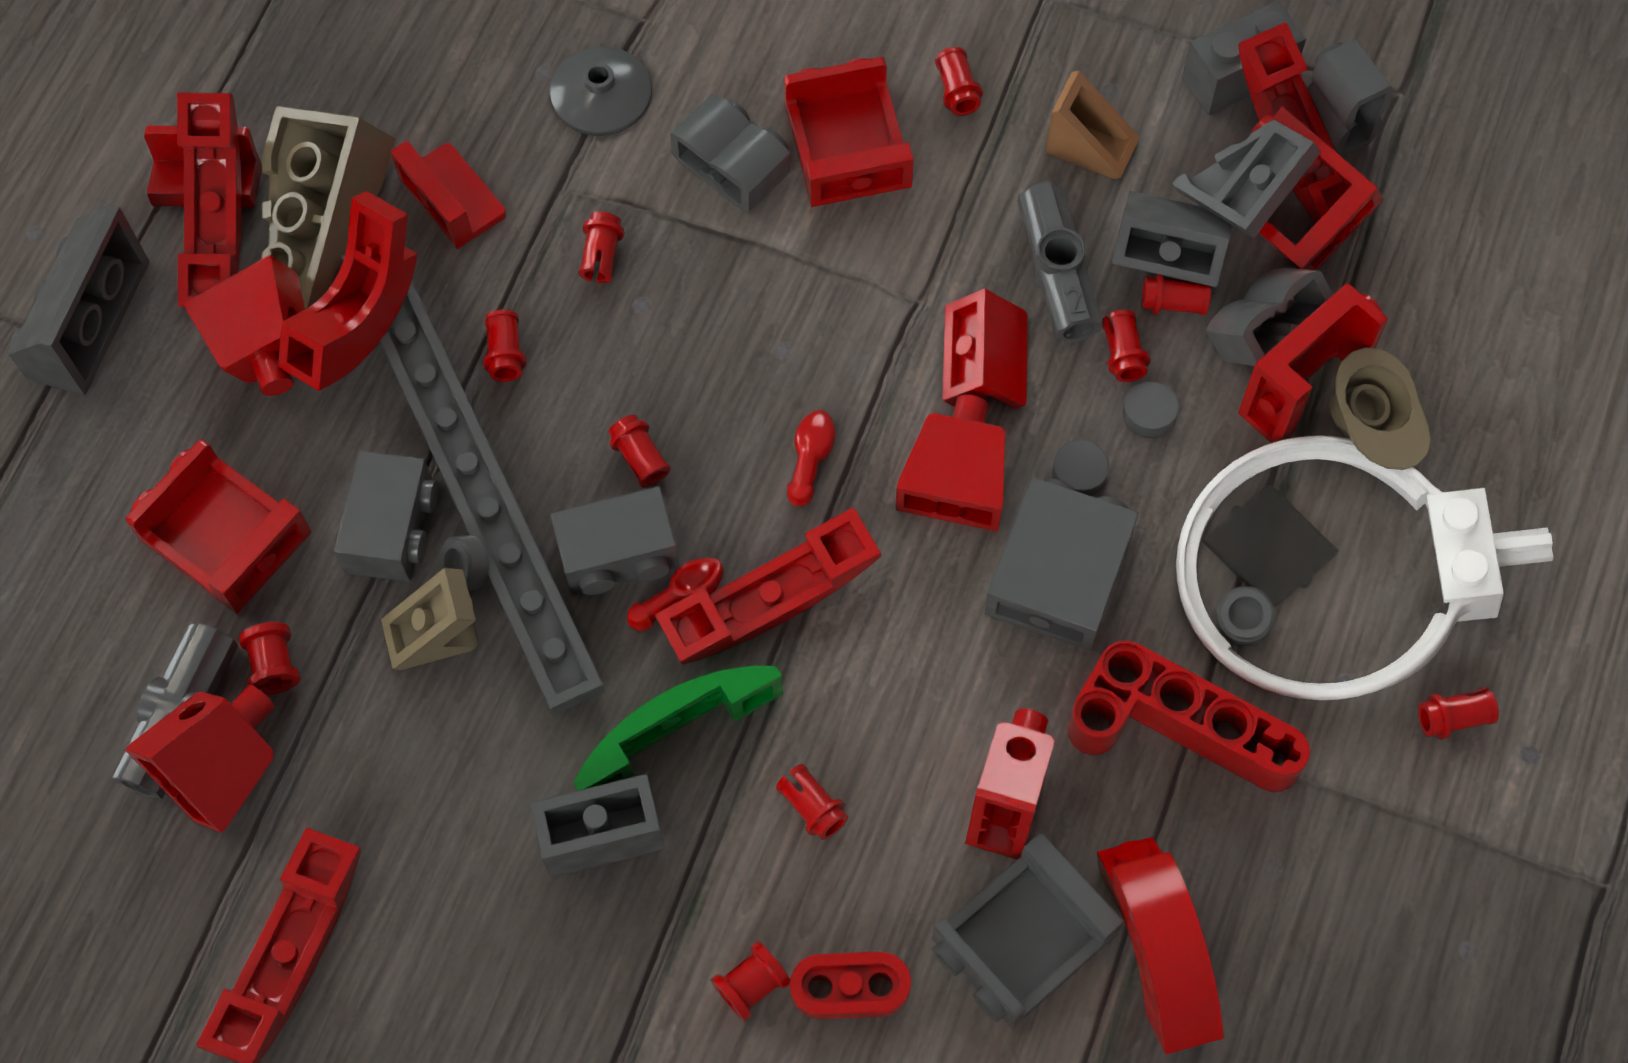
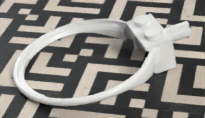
[1176,436,1553,700]

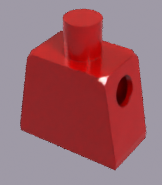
[184,255,305,396]
[896,395,1005,532]
[125,685,275,833]
[965,708,1055,860]

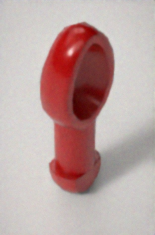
[786,410,836,507]
[627,557,724,632]

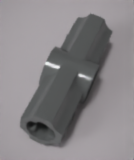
[1017,181,1102,344]
[112,623,238,799]

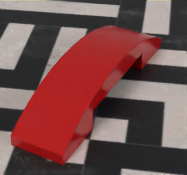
[1238,22,1374,224]
[177,92,242,307]
[655,507,882,665]
[196,827,361,1063]

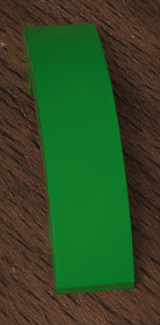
[573,666,783,791]

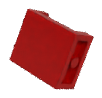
[784,57,914,207]
[1238,282,1388,443]
[125,439,312,614]

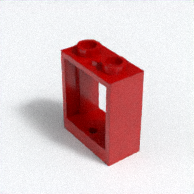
[1249,106,1384,270]

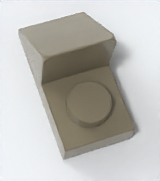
[381,568,478,670]

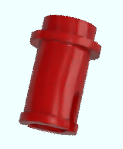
[935,47,983,116]
[578,212,625,283]
[1141,274,1211,315]
[483,309,527,382]
[1102,310,1151,383]
[608,415,671,488]
[1418,687,1499,740]
[776,764,848,840]

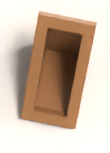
[1046,70,1140,179]

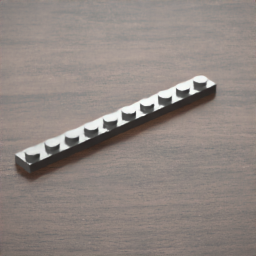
[341,255,605,716]

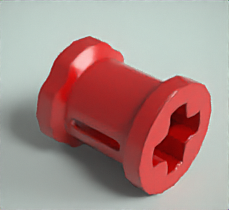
[239,622,301,695]
[710,941,790,1022]

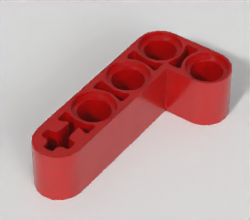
[1067,641,1310,792]

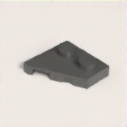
[1172,119,1321,239]

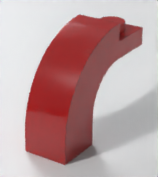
[278,191,417,391]
[1097,837,1224,1055]

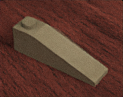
[262,106,395,309]

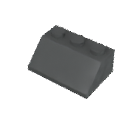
[9,204,150,396]

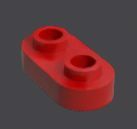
[790,952,911,1019]

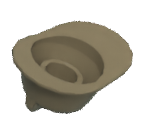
[1330,347,1431,470]

